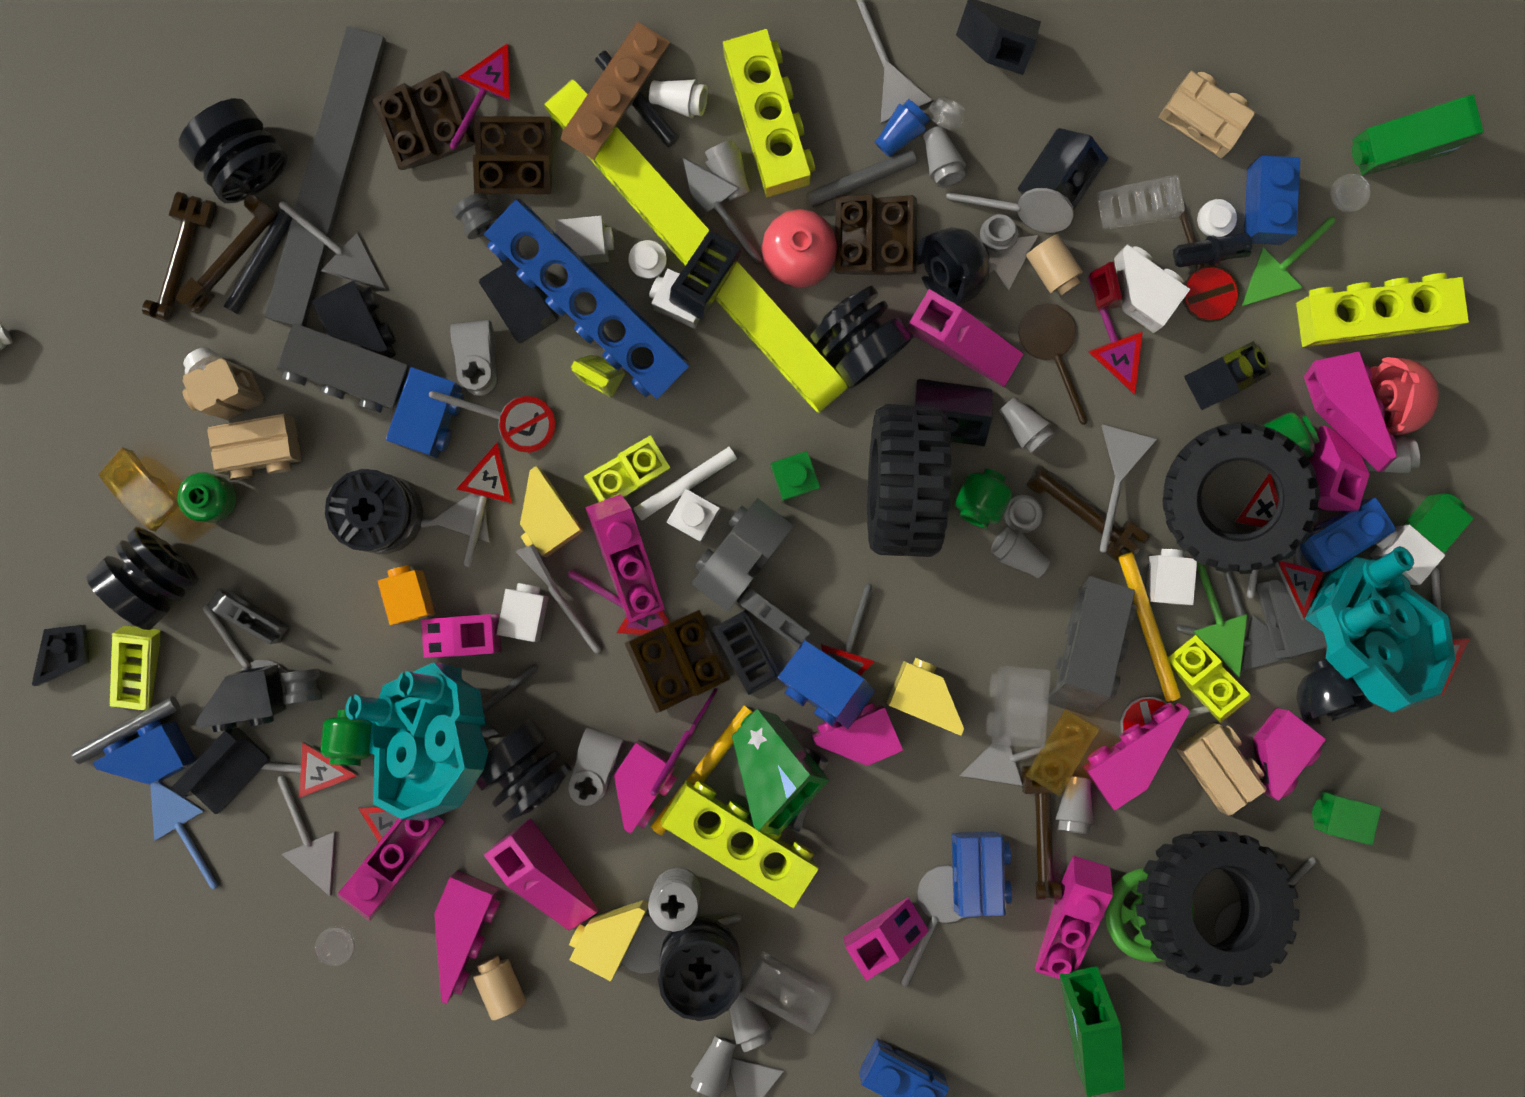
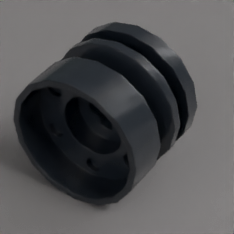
[179,98,288,203]
[810,286,914,389]
[325,469,423,554]
[86,526,199,630]
[475,719,572,823]
[658,917,742,1021]

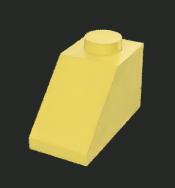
[520,466,584,557]
[886,658,964,736]
[569,900,649,981]

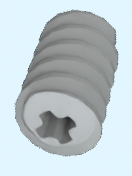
[648,867,701,932]

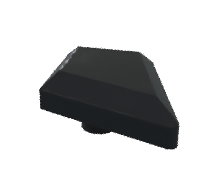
[32,625,90,686]

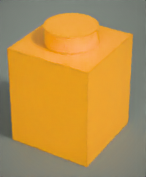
[377,565,435,625]

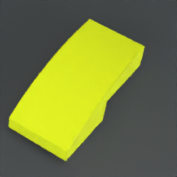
[584,435,670,502]
[1168,635,1250,723]

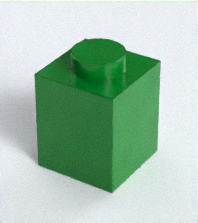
[770,451,820,503]
[1402,493,1474,554]
[1312,791,1381,845]

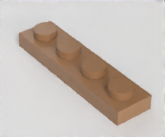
[560,21,670,160]

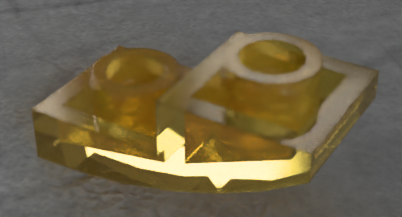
[98,447,179,532]
[1026,709,1099,796]

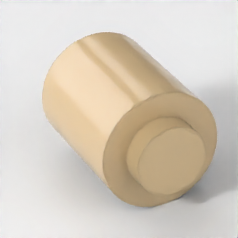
[1026,234,1083,296]
[473,955,527,1020]

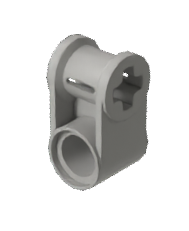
[450,320,497,397]
[568,728,624,806]

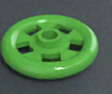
[1105,868,1195,962]

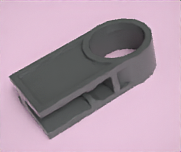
[737,587,810,648]
[208,588,290,644]

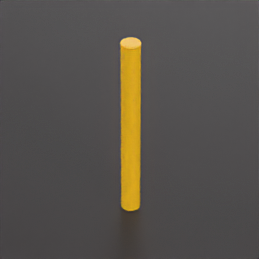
[1118,552,1181,702]
[650,705,753,836]

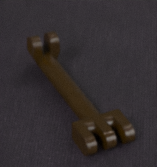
[142,192,216,323]
[176,195,277,313]
[1026,466,1150,564]
[1022,765,1063,900]

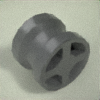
[452,192,499,239]
[280,668,323,704]

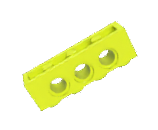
[723,29,815,198]
[1296,273,1469,347]
[661,780,819,909]

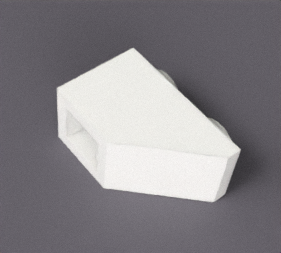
[1114,244,1190,333]

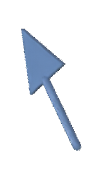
[150,782,218,889]

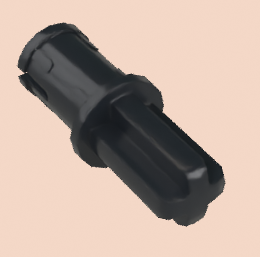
[1173,233,1252,267]

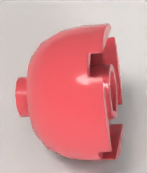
[762,209,838,288]
[1370,357,1439,435]

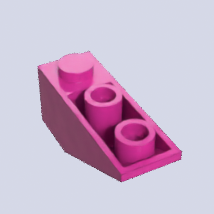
[907,289,1023,387]
[1303,352,1397,472]
[585,494,665,623]
[1083,703,1190,811]
[338,816,445,921]
[484,818,599,931]
[1035,855,1113,979]
[434,870,501,1004]

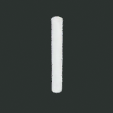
[634,446,737,521]

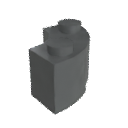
[691,498,794,612]

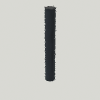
[595,50,679,147]
[223,209,292,314]

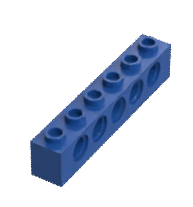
[484,199,690,399]

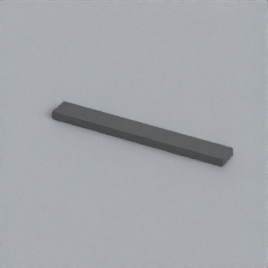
[264,26,386,327]

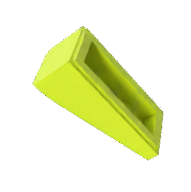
[570,355,625,397]
[110,626,161,711]

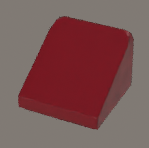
[1089,262,1123,310]

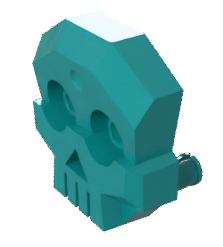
[1305,546,1456,713]
[345,662,488,821]

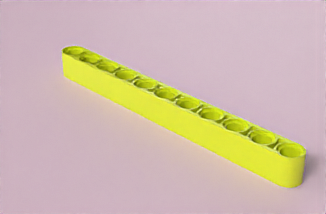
[544,79,848,413]

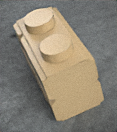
[1158,70,1255,159]
[182,358,264,420]
[207,414,302,480]
[1176,722,1266,816]

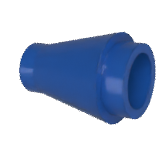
[874,99,930,158]

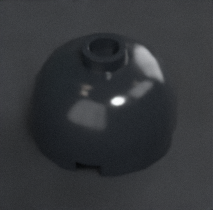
[917,227,990,306]
[1297,659,1373,726]

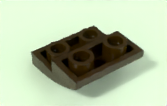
[372,70,475,170]
[473,116,553,194]
[835,194,917,275]
[624,610,730,713]

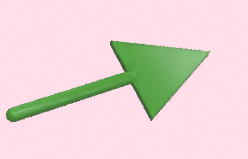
[1242,217,1336,306]
[1193,562,1247,677]

